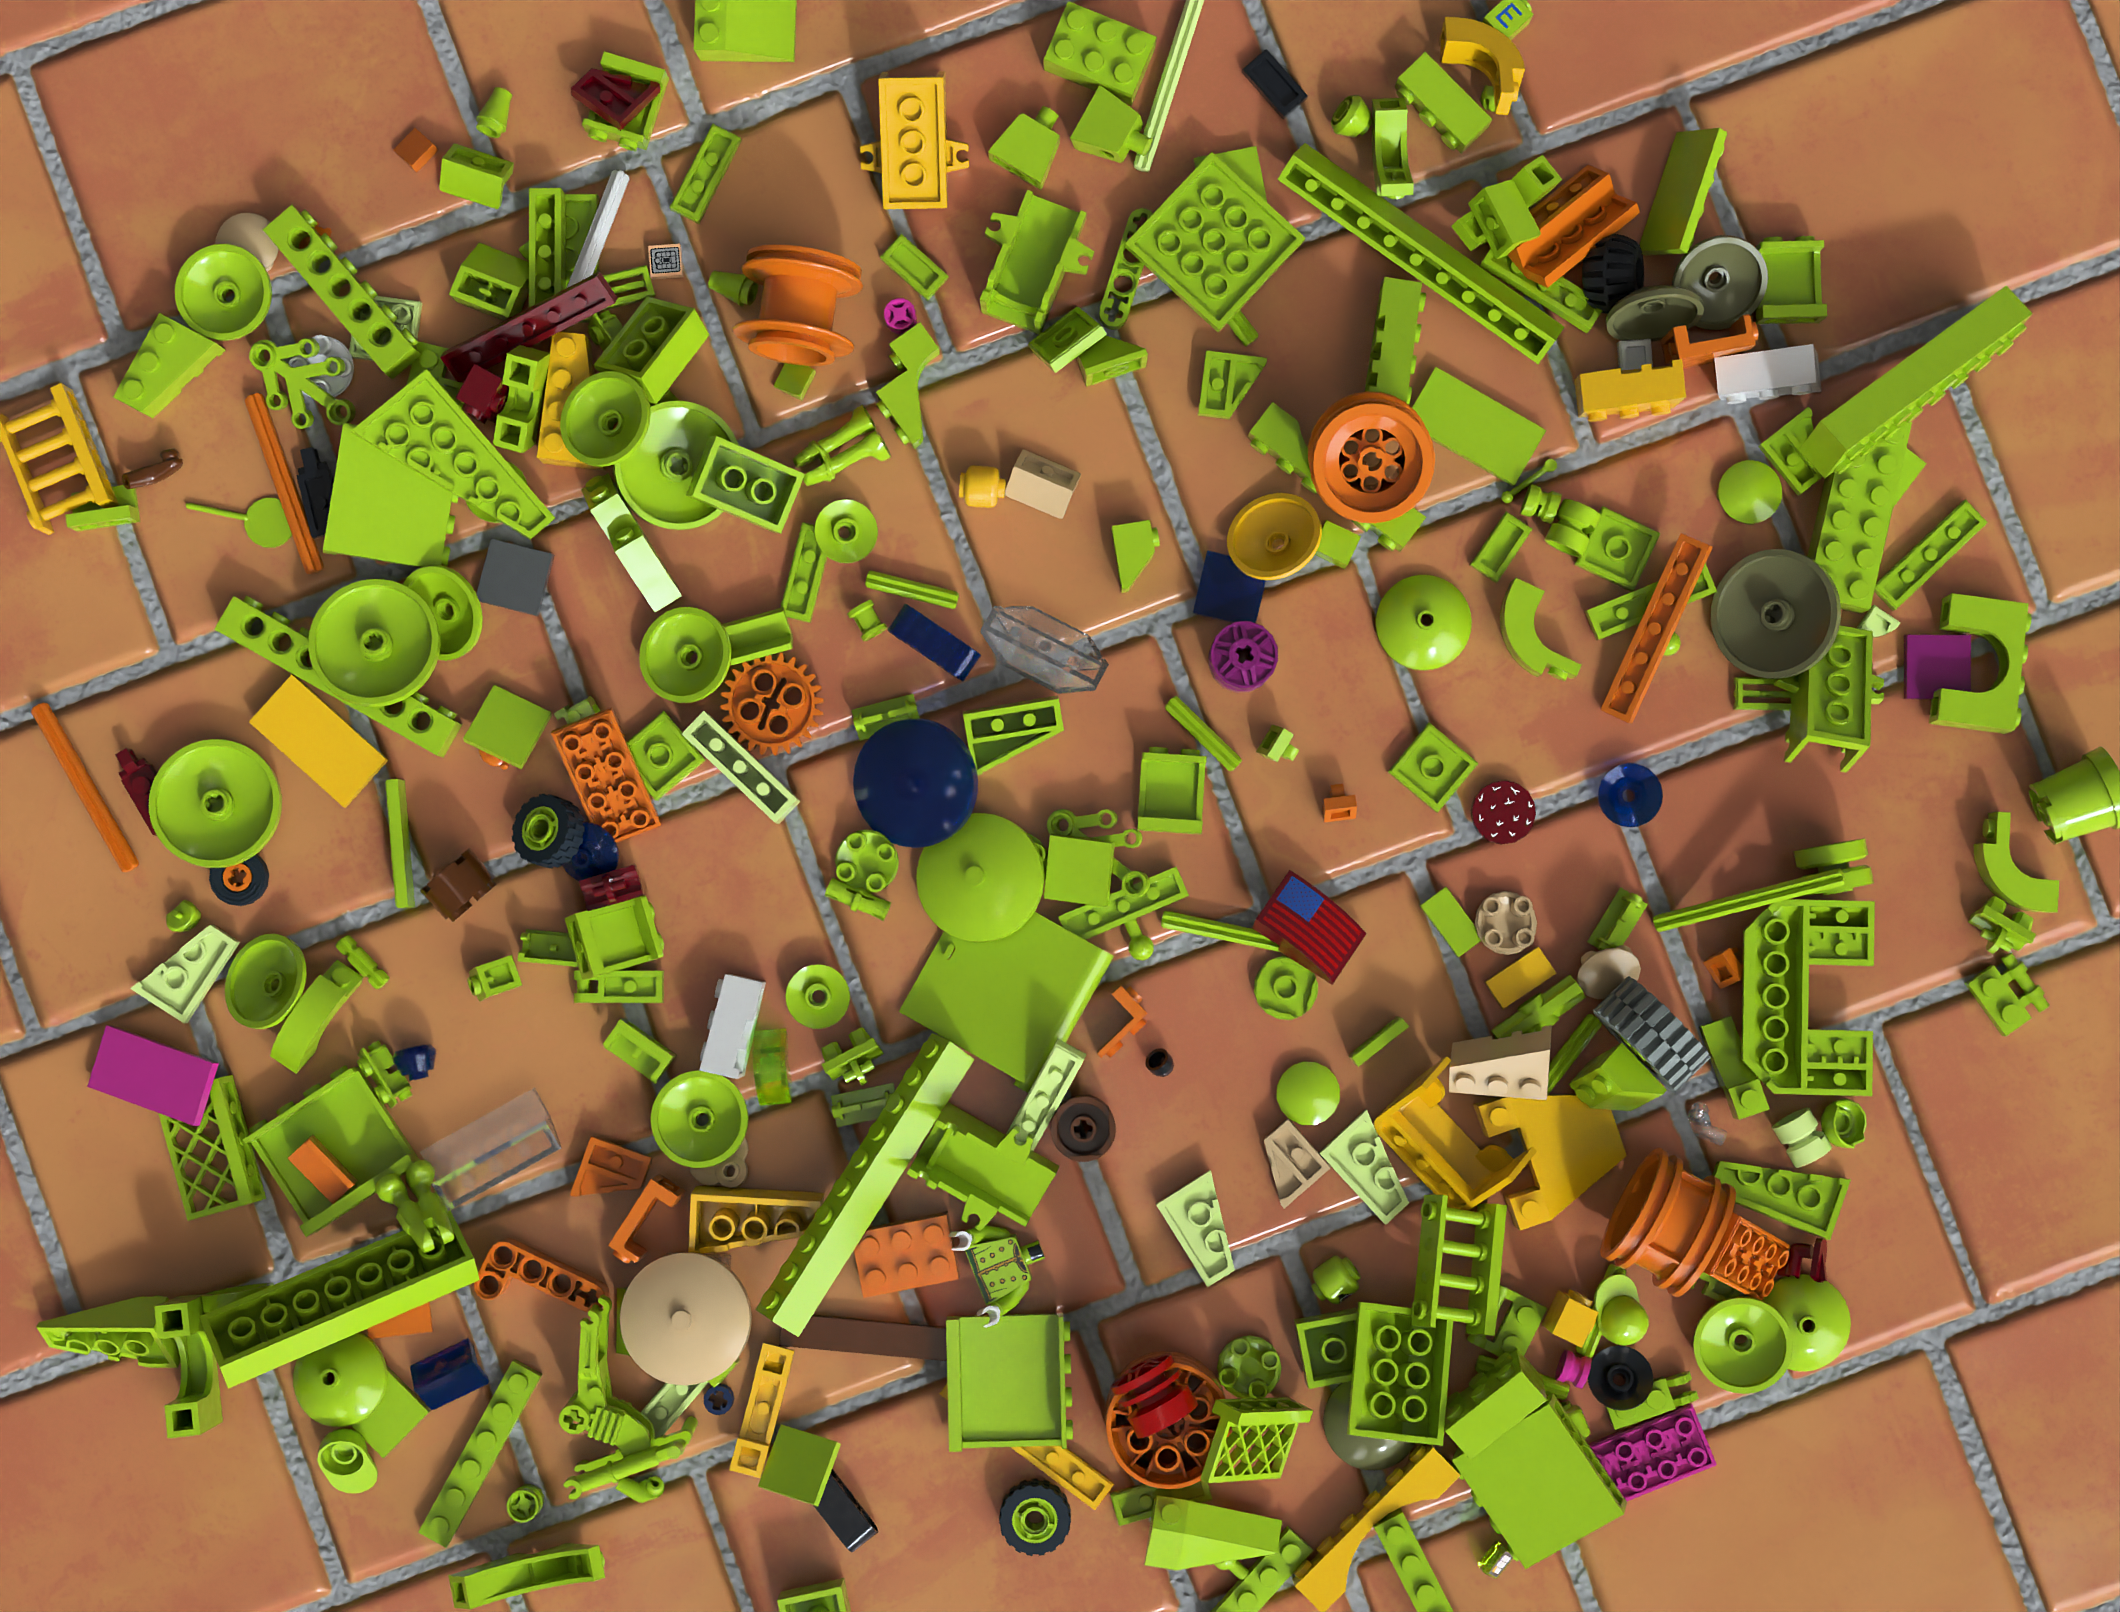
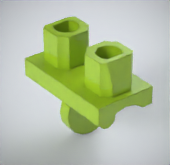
[1968,896,2036,954]
[821,1027,884,1085]

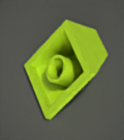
[1076,336,1148,387]

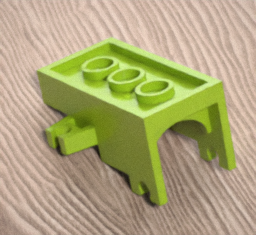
[980,190,1094,335]
[1774,625,1884,772]
[907,1102,1060,1231]

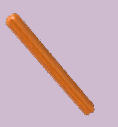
[245,393,324,574]
[31,702,139,872]

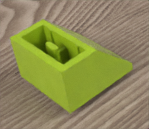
[449,242,529,321]

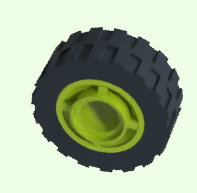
[512,794,585,868]
[999,1479,1071,1556]

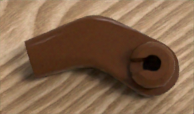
[122,449,183,489]

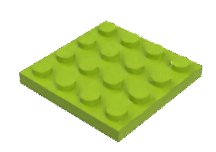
[1124,152,1305,332]

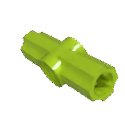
[1491,975,1586,1039]

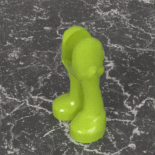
[793,404,891,486]

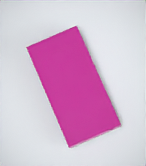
[87,1025,219,1126]
[1588,1403,1717,1501]

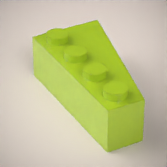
[1364,277,1426,405]

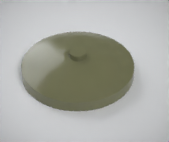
[1711,549,1841,679]

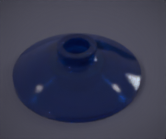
[1598,763,1663,827]
[562,822,619,881]

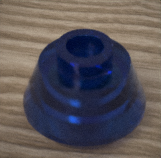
[392,1044,437,1081]

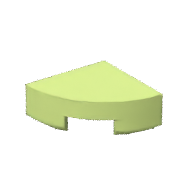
[1857,605,1900,638]

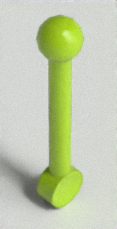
[1501,459,1557,503]

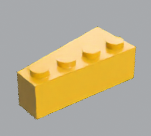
[537,332,606,471]

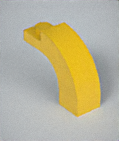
[1439,17,1525,115]

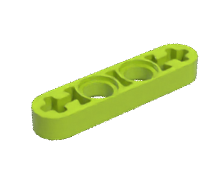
[1099,208,1153,330]

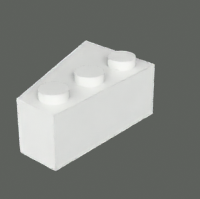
[699,974,766,1079]

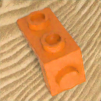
[1096,985,1148,1058]

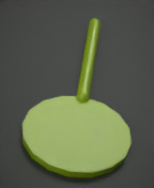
[186,498,292,548]

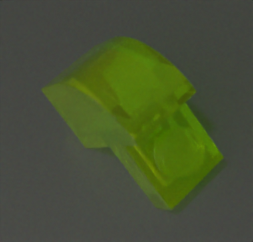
[753,1028,792,1106]

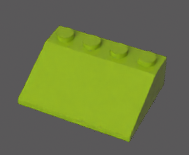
[694,0,797,62]
[1347,1302,1453,1446]

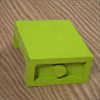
[582,51,669,151]
[1755,236,1827,324]
[1137,747,1207,835]
[564,895,664,980]

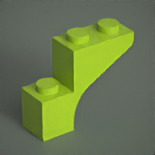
[875,322,940,449]

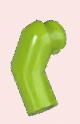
[615,1476,665,1503]

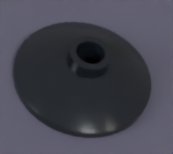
[1587,1345,1653,1411]

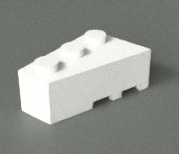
[1714,344,1821,404]

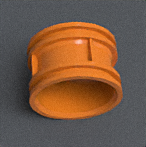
[1600,1147,1736,1297]

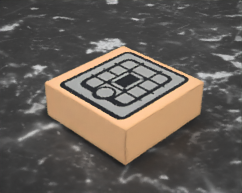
[648,243,684,280]

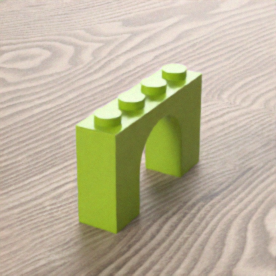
[1929,593,2032,734]
[154,1294,223,1439]

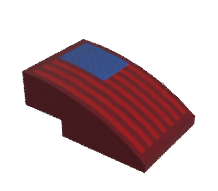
[1252,870,1367,985]

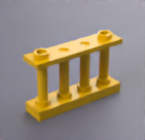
[0,383,119,535]

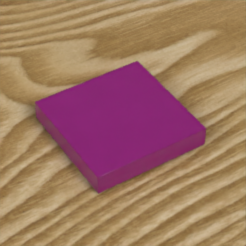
[1904,634,1971,699]

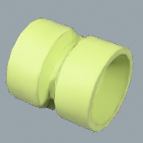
[1772,1107,1832,1168]

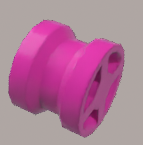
[884,298,917,335]
[1555,1349,1592,1389]

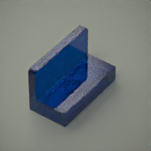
[410,1338,489,1410]

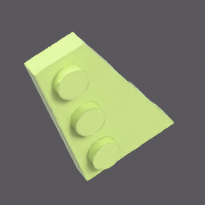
[130,925,240,1023]
[1319,1109,1409,1225]
[1156,1170,1235,1287]

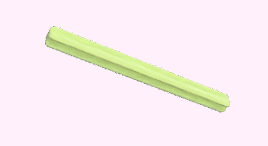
[1133,0,1204,172]

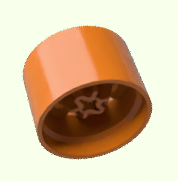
[1105,1351,1232,1489]

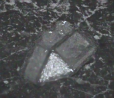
[980,606,1109,694]

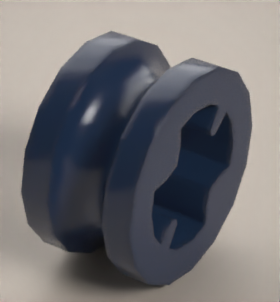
[704,1384,734,1415]

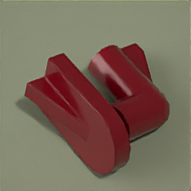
[1777,1238,1827,1283]

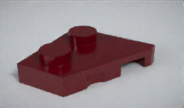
[571,68,660,131]

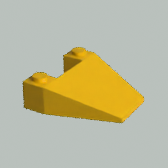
[1473,1094,1627,1231]

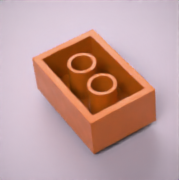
[854,1212,960,1298]

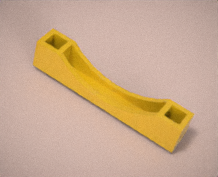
[1292,1444,1461,1612]

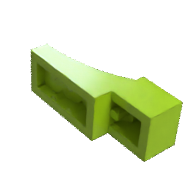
[1699,1016,1770,1120]

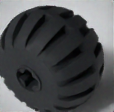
[1582,234,1644,314]

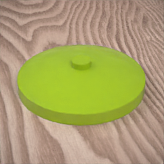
[613,401,739,530]
[308,579,441,707]
[149,739,282,868]
[916,813,1044,942]

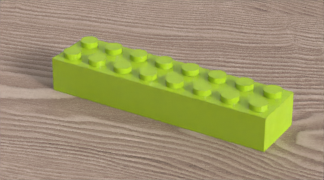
[1799,285,2033,478]
[199,1210,480,1389]

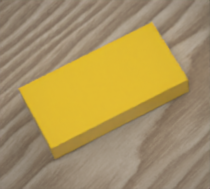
[1484,946,1557,1009]

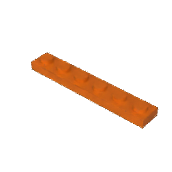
[1600,533,1713,724]

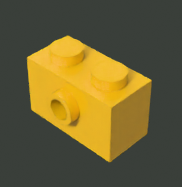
[1542,1289,1599,1348]

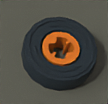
[209,854,269,906]

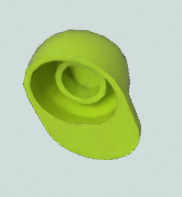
[1594,1274,1649,1346]
[317,1429,378,1493]

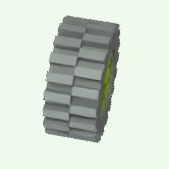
[1593,976,1711,1093]

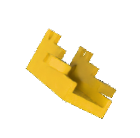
[860,71,969,209]

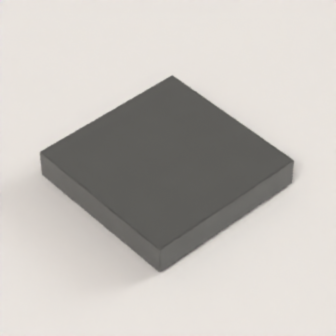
[477,538,555,617]

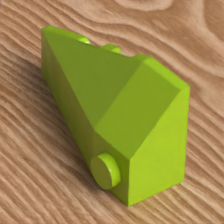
[36,1295,180,1368]
[1144,1495,1282,1571]

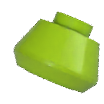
[1331,95,1372,138]

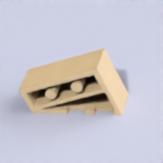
[1449,1025,1552,1100]

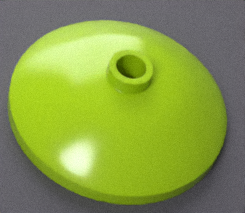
[175,244,272,341]
[560,371,650,467]
[402,565,483,661]
[1375,575,1472,670]
[639,607,731,703]
[225,934,307,1029]
[651,1070,748,1168]
[1762,1273,1851,1371]
[1693,1296,1793,1394]
[293,1332,387,1427]

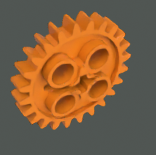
[720,652,825,756]

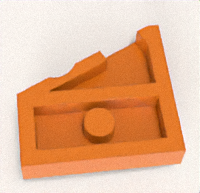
[570,1136,653,1197]

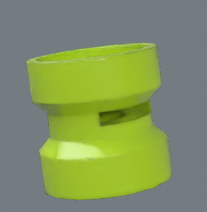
[1520,484,1562,524]
[506,1484,545,1523]

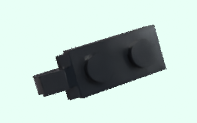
[296,447,334,539]

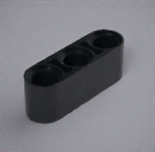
[813,1469,878,1552]

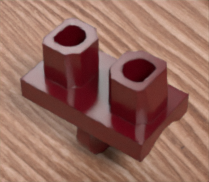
[579,864,645,911]

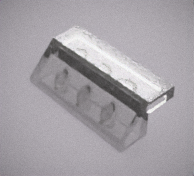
[420,1087,562,1211]

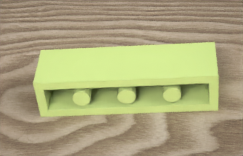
[682,711,800,824]

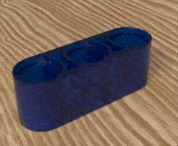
[887,604,981,682]

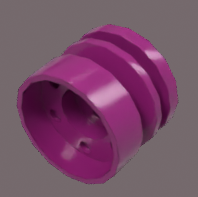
[1208,621,1278,693]

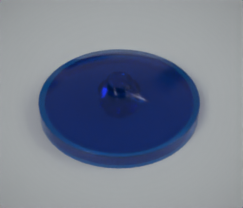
[853,718,978,848]

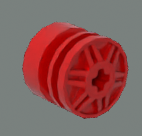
[1110,1353,1198,1438]

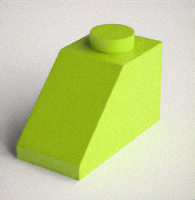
[1111,520,1160,593]

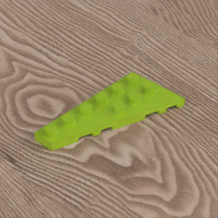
[351,369,555,540]

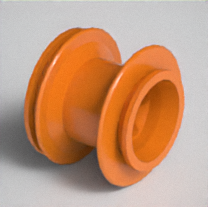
[732,245,863,366]
[1308,391,1435,523]

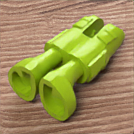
[375,1160,454,1253]

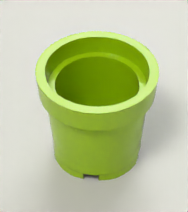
[2029,747,2120,845]

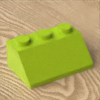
[594,296,709,404]

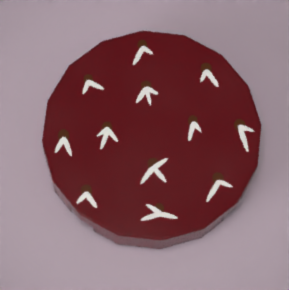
[1471,780,1536,845]

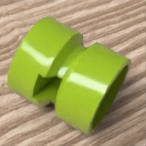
[1544,499,1601,558]

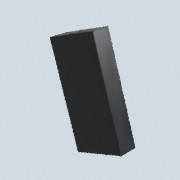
[1242,49,1308,119]

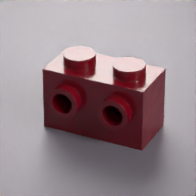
[456,364,509,424]

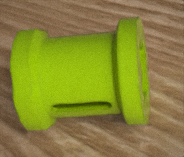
[847,600,888,642]

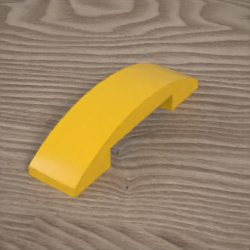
[729,1342,795,1478]

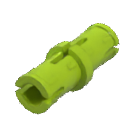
[825,877,892,921]

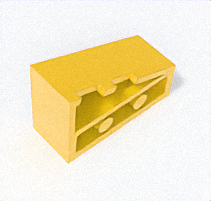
[1574,359,1686,422]

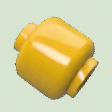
[959,465,1006,508]

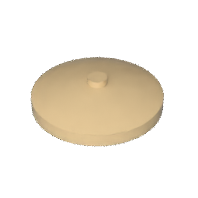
[620,1252,752,1385]

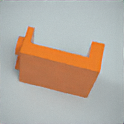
[1660,314,1758,368]
[608,1174,686,1264]

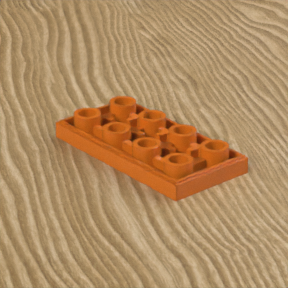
[551,707,661,849]
[1703,1212,1790,1300]

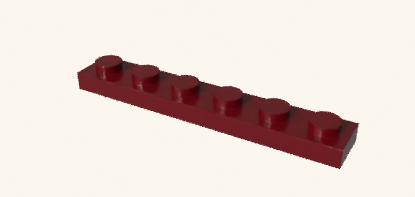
[440,271,618,383]

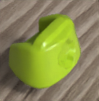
[166,900,201,932]

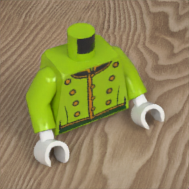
[949,1225,1045,1328]

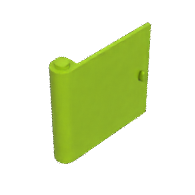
[899,912,1114,1093]

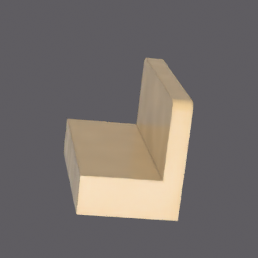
[1005,449,1081,519]

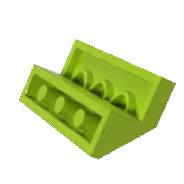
[529,188,599,323]

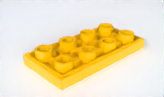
[249,674,389,808]

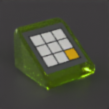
[1478,1540,1513,1579]

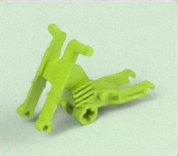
[559,1295,698,1500]

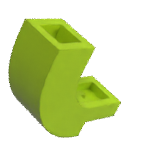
[1372,98,1414,199]
[1451,155,1563,251]
[1500,578,1582,681]
[1974,812,2059,913]
[270,960,363,1074]

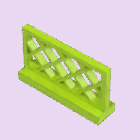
[158,1075,266,1221]
[1200,1397,1313,1483]

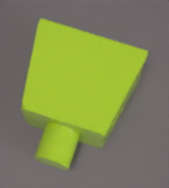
[1070,85,1152,163]
[988,106,1060,190]

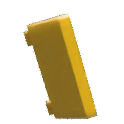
[1374,1056,1537,1210]

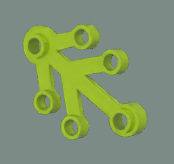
[249,338,356,429]
[1047,809,1150,897]

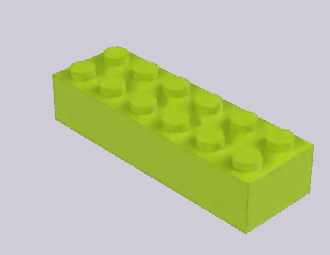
[1807,421,1912,614]

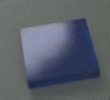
[1192,551,1266,623]

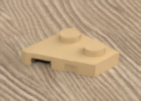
[1264,1118,1331,1209]

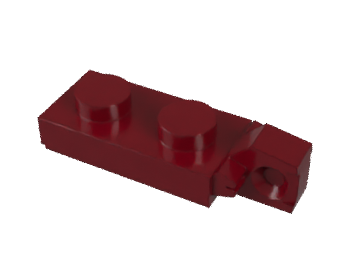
[115,748,157,836]

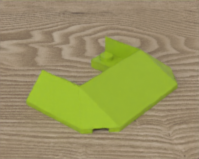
[1741,899,1875,1096]

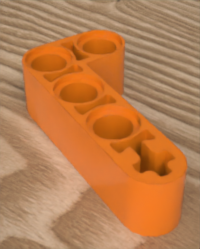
[474,1238,610,1312]

